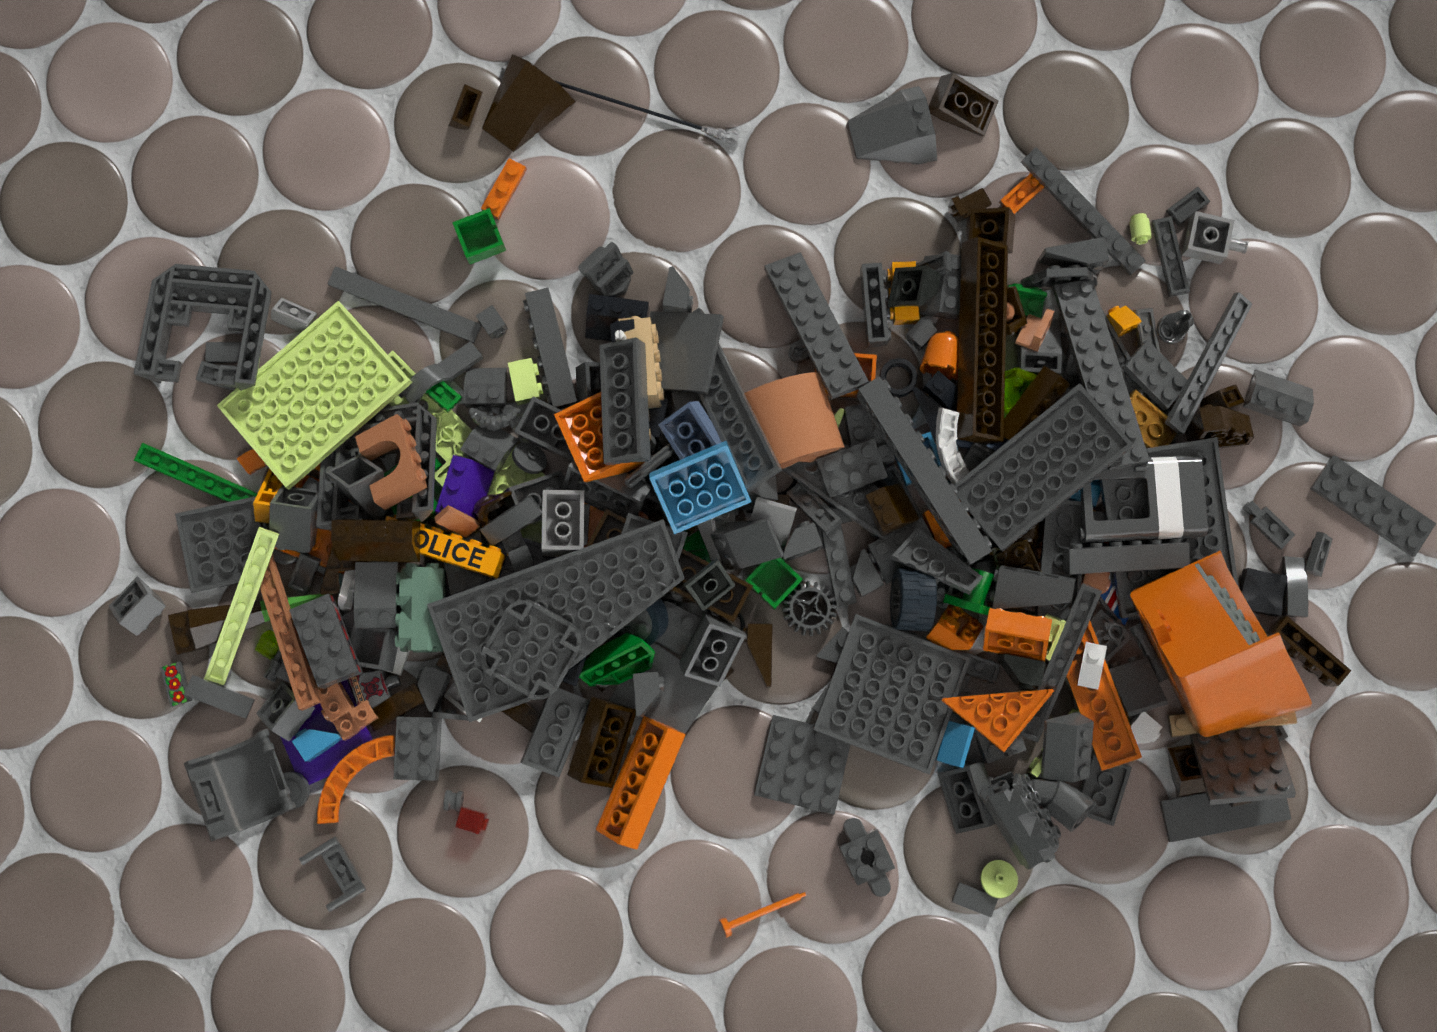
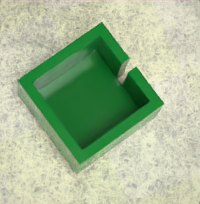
[452,208,507,265]
[745,558,803,610]

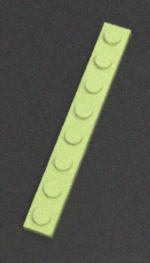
[204,527,279,685]

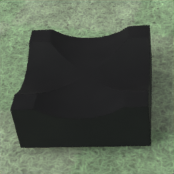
[1240,568,1288,617]

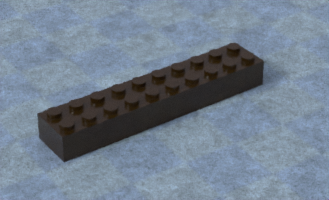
[957,237,1008,445]

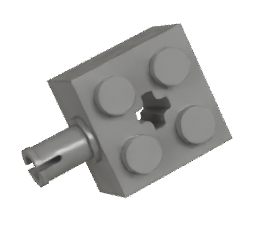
[1181,211,1249,264]

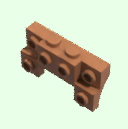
[309,666,378,741]

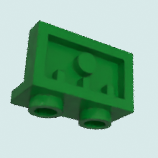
[1007,283,1047,318]

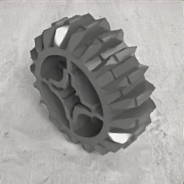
[782,581,837,636]

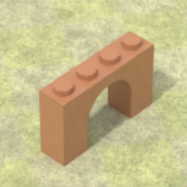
[355,414,427,510]

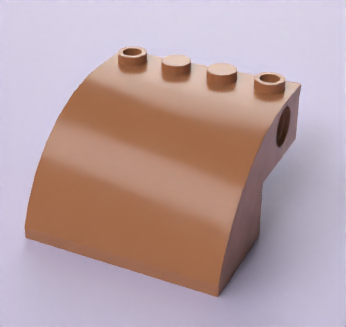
[744,372,844,469]

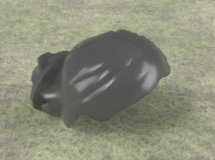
[1156,310,1193,344]

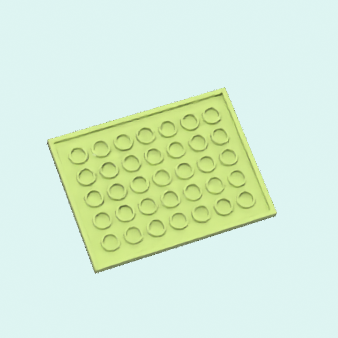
[217,301,412,490]

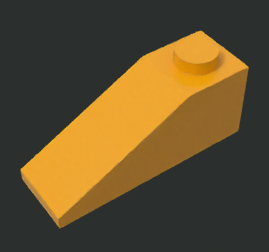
[253,468,283,523]

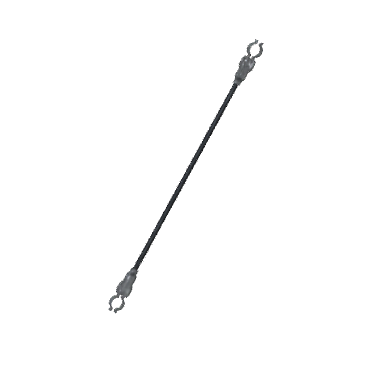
[501,62,740,144]

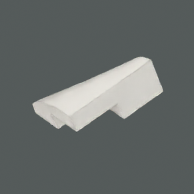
[338,570,355,615]

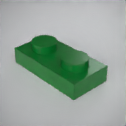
[425,381,462,413]

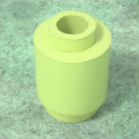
[1129,213,1152,245]

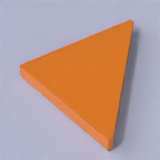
[941,689,1054,753]

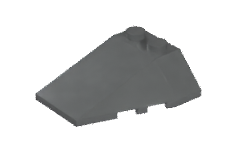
[848,86,937,165]

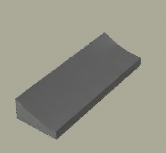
[599,337,651,465]

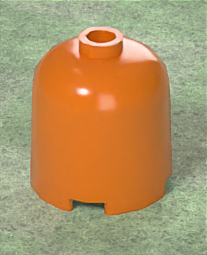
[920,331,959,381]

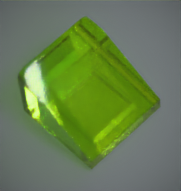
[255,630,279,661]

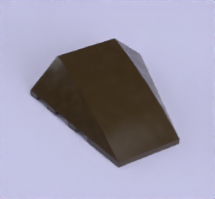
[482,54,576,152]

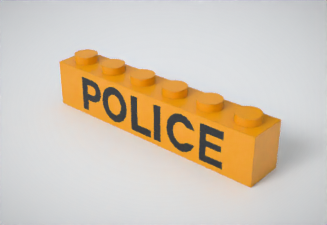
[385,515,506,579]

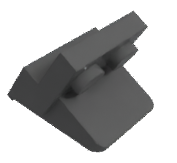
[578,242,634,297]

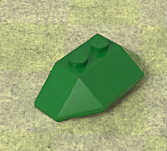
[580,633,655,687]

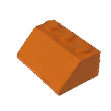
[983,608,1052,662]

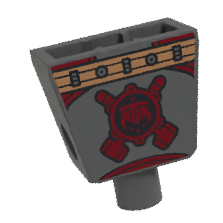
[349,670,401,709]

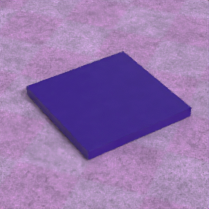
[280,679,372,785]

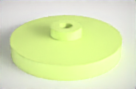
[980,860,1018,898]

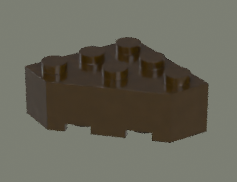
[1185,405,1254,448]

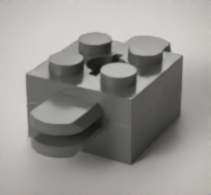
[838,817,895,897]

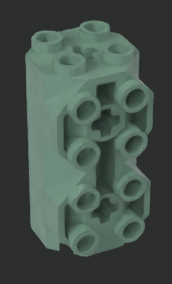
[395,563,446,653]

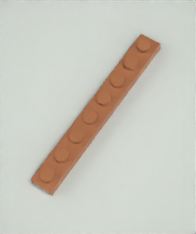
[260,553,321,711]

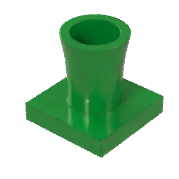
[943,567,994,615]

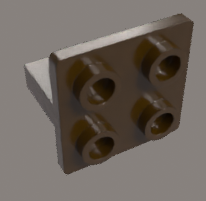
[989,539,1041,572]

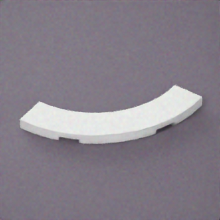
[936,408,969,485]

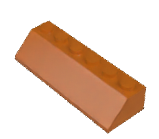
[596,716,686,850]

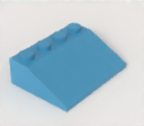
[649,441,751,534]

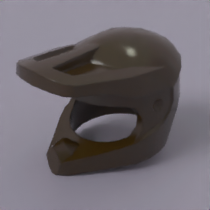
[473,491,512,527]

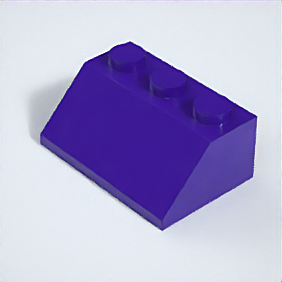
[435,455,494,520]

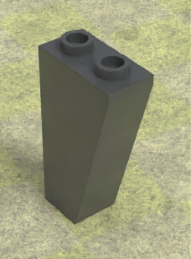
[990,565,1076,609]

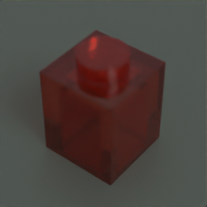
[455,806,489,834]

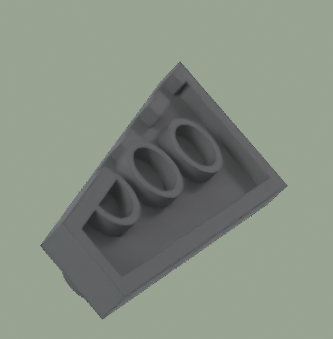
[891,527,983,594]

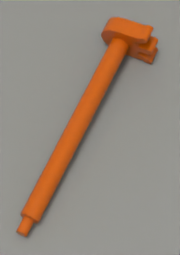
[719,892,806,938]

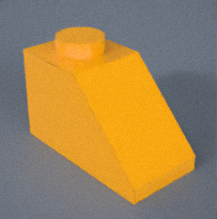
[1106,306,1142,337]

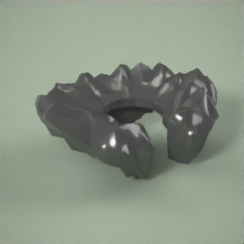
[468,405,521,431]

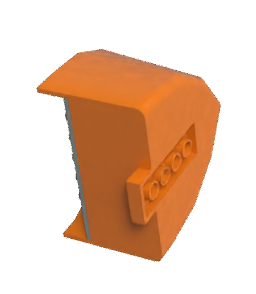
[1130,551,1312,737]

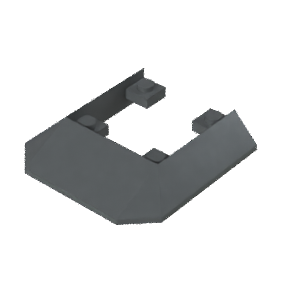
[134,264,272,391]
[316,402,437,531]

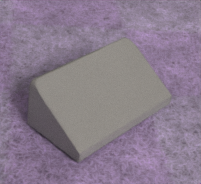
[271,298,317,333]

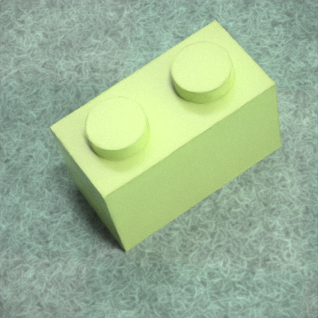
[508,358,544,405]

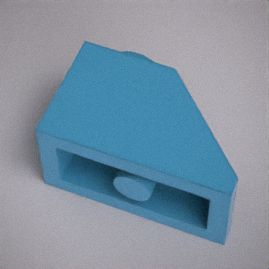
[292,728,342,762]

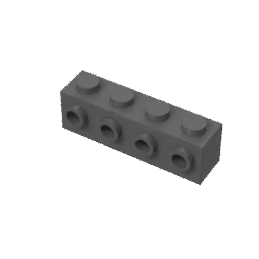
[860,263,891,348]

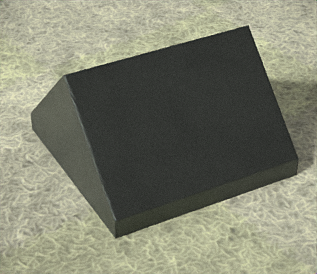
[683,558,736,611]

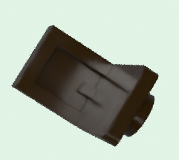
[948,188,992,223]
[1006,286,1028,335]

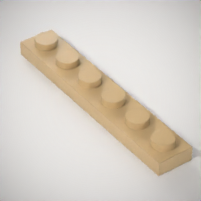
[1168,712,1297,737]

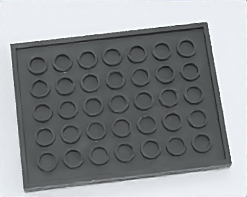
[1100,437,1239,618]

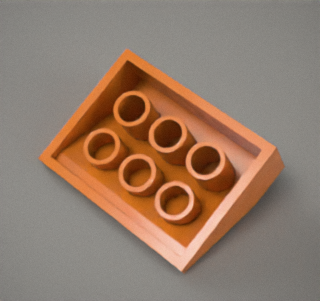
[554,392,645,482]

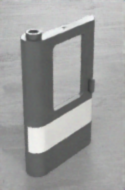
[1077,455,1208,543]

